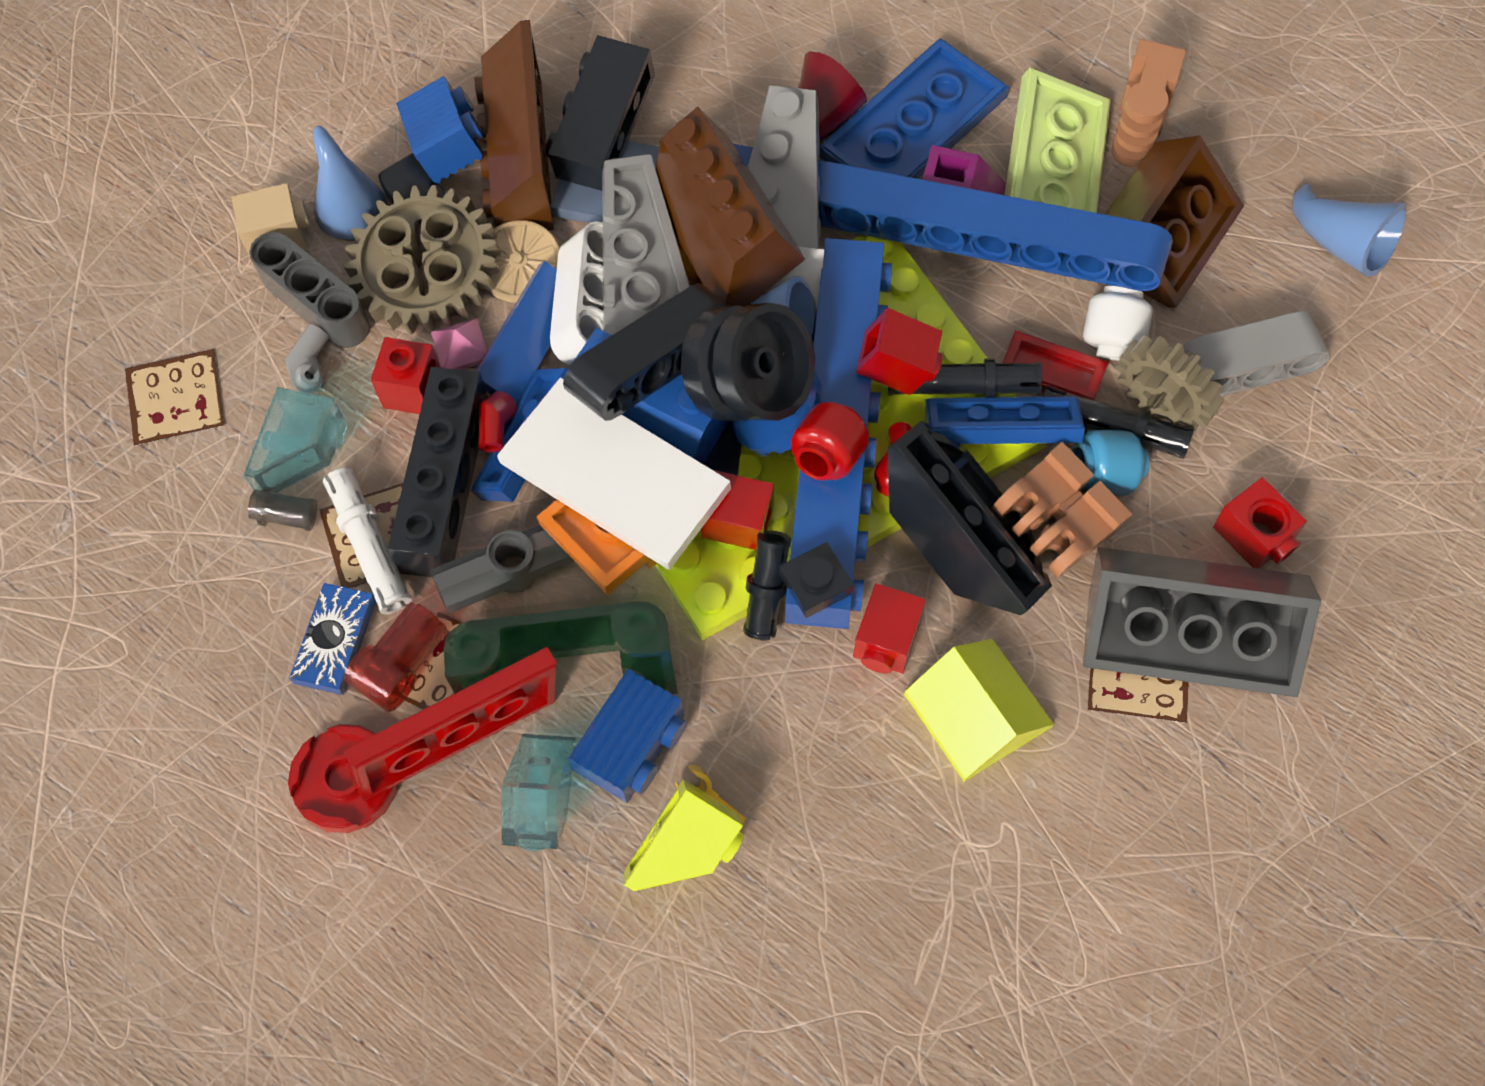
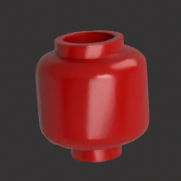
[791,402,869,480]

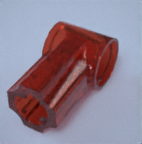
[344,602,448,712]

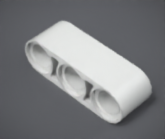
[550,221,603,365]

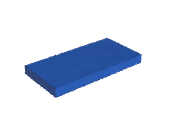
[819,38,1009,179]

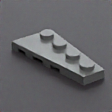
[748,85,821,249]
[602,154,690,335]

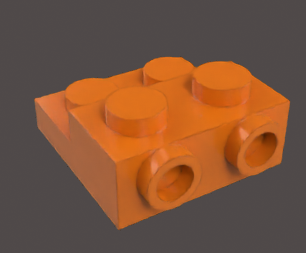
[537,500,657,596]

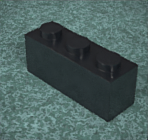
[546,35,655,191]

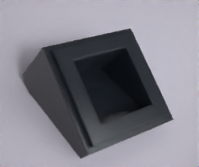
[378,153,445,204]

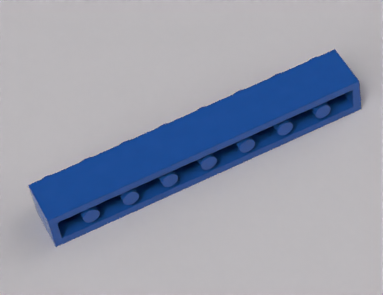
[785,238,892,629]

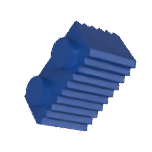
[396,76,484,183]
[568,669,687,803]

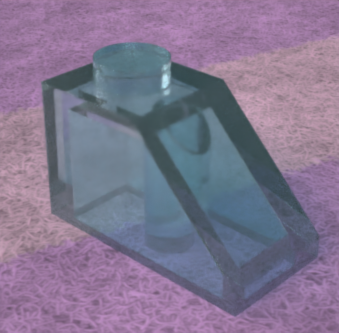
[243,387,347,499]
[501,734,576,851]

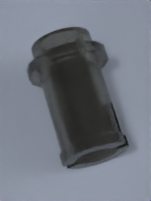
[248,486,318,531]

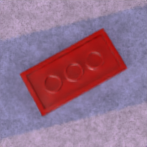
[343,647,557,800]

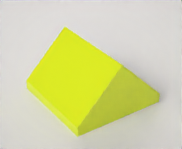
[904,639,1054,782]

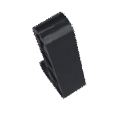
[563,283,732,421]

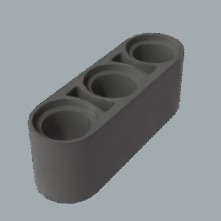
[249,232,370,348]

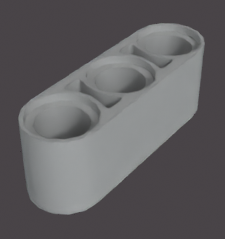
[1183,311,1330,397]

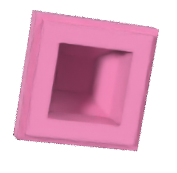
[431,318,487,370]

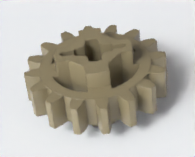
[1115,335,1224,431]

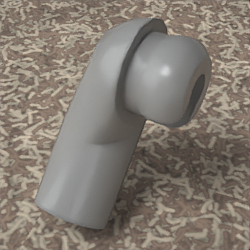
[285,324,329,393]

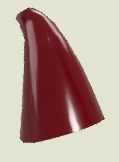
[798,51,867,142]

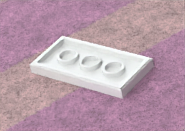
[497,378,731,571]

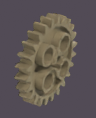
[343,185,501,334]

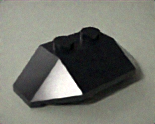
[888,421,1052,615]

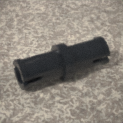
[743,530,792,640]

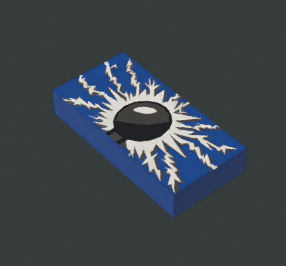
[289,583,376,695]

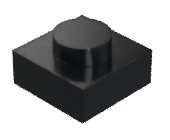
[779,542,854,618]

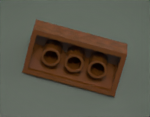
[474,20,554,230]
[656,106,805,307]

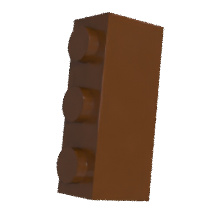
[1105,135,1244,308]

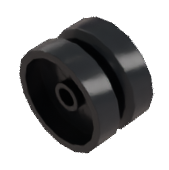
[680,303,815,421]

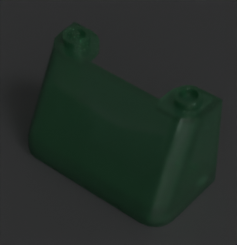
[444,592,678,694]

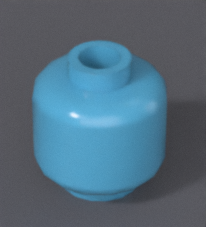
[1071,430,1150,496]

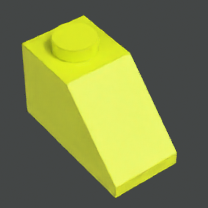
[624,779,744,891]

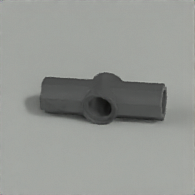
[430,525,575,614]

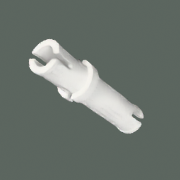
[323,467,412,615]

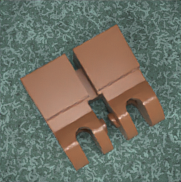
[1111,39,1186,167]
[991,442,1133,578]

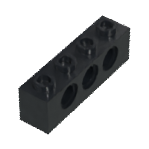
[388,367,488,578]

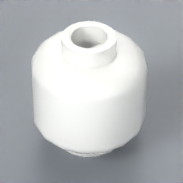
[1083,286,1153,361]

